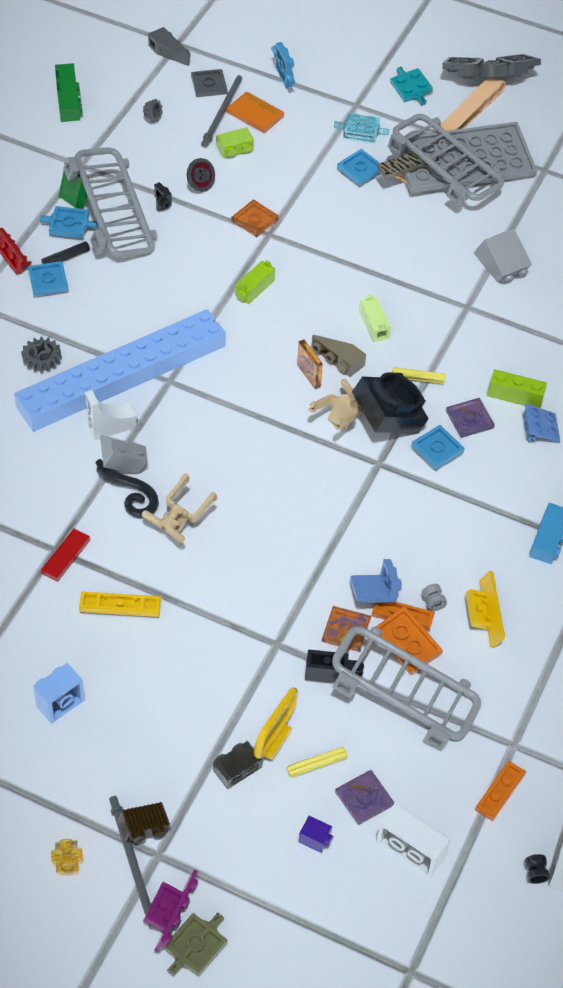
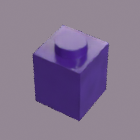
[298,815,334,853]

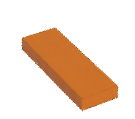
[372,602,435,632]
[475,760,527,821]

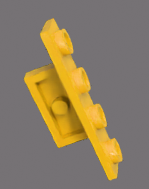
[466,571,505,648]

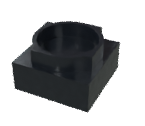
[352,372,429,434]

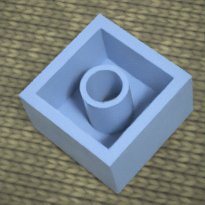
[33,663,85,724]

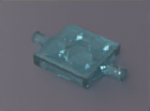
[334,113,390,142]

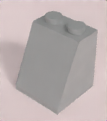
[474,228,532,282]

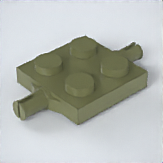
[164,912,228,977]

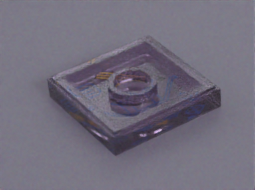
[446,398,495,438]
[335,770,395,825]

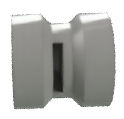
[422,584,447,611]

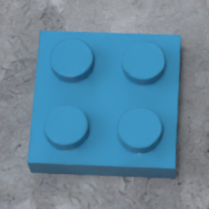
[337,149,380,186]
[28,261,69,296]
[411,425,465,470]

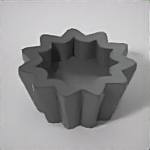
[143,99,163,122]

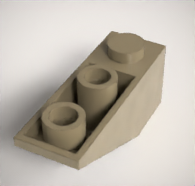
[311,335,366,377]

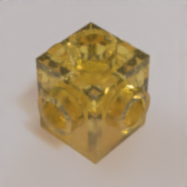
[51,838,83,873]

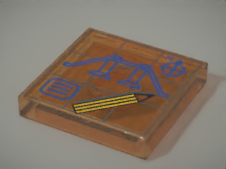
[297,339,323,390]
[322,606,371,652]

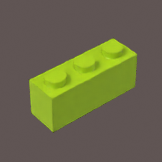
[487,369,547,408]

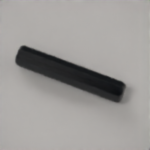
[41,241,90,264]

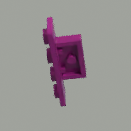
[143,869,198,953]

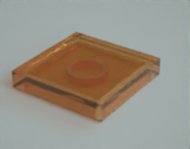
[231,199,279,238]

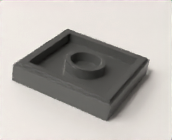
[191,69,228,98]

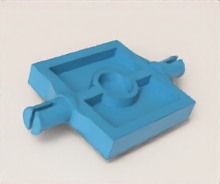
[271,42,295,88]
[40,206,98,239]

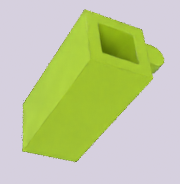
[235,260,275,304]

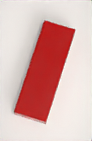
[41,528,90,582]

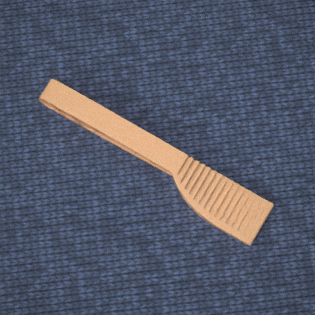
[394,77,506,184]

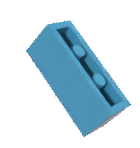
[530,503,563,565]

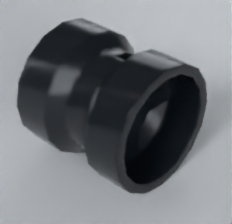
[524,854,550,884]

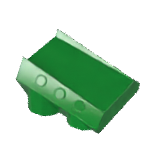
[58,163,91,209]

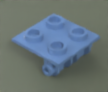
[523,403,560,443]

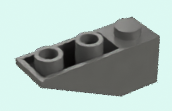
[148,27,191,66]

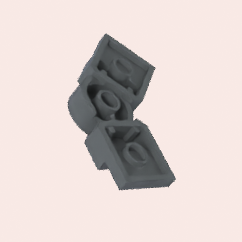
[442,54,541,79]

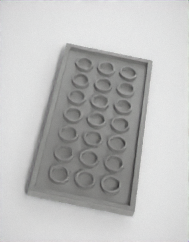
[398,122,538,193]

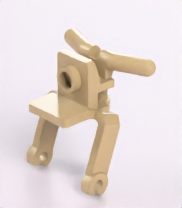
[308,379,362,430]
[142,473,218,543]

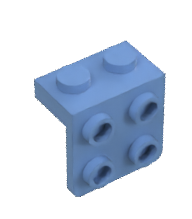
[350,559,402,603]

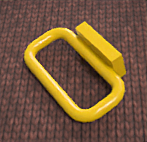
[254,687,298,760]

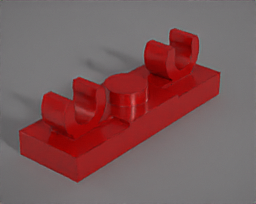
[0,228,32,274]

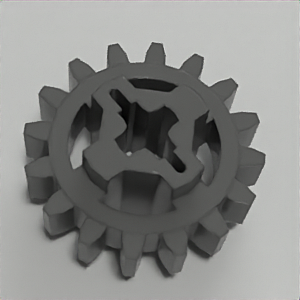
[21,336,62,372]

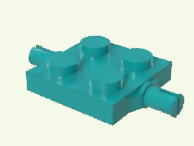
[390,66,433,105]

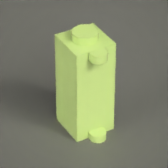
[359,294,391,342]

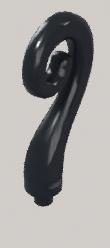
[95,459,159,518]

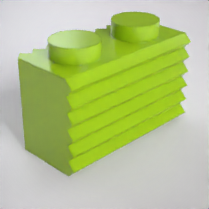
[216,127,254,158]

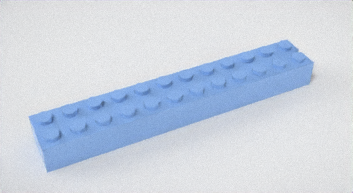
[14,309,226,432]

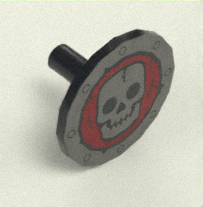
[186,158,215,192]

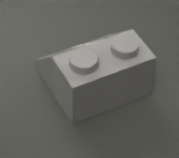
[100,435,148,474]

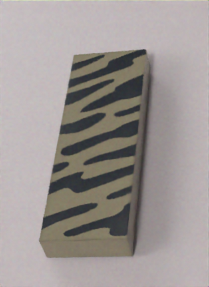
[377,150,428,179]

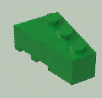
[55,63,83,122]

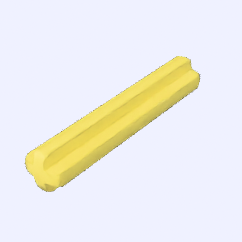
[392,367,446,384]
[287,747,347,777]

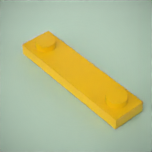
[79,591,161,617]

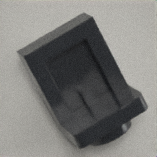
[154,182,172,212]

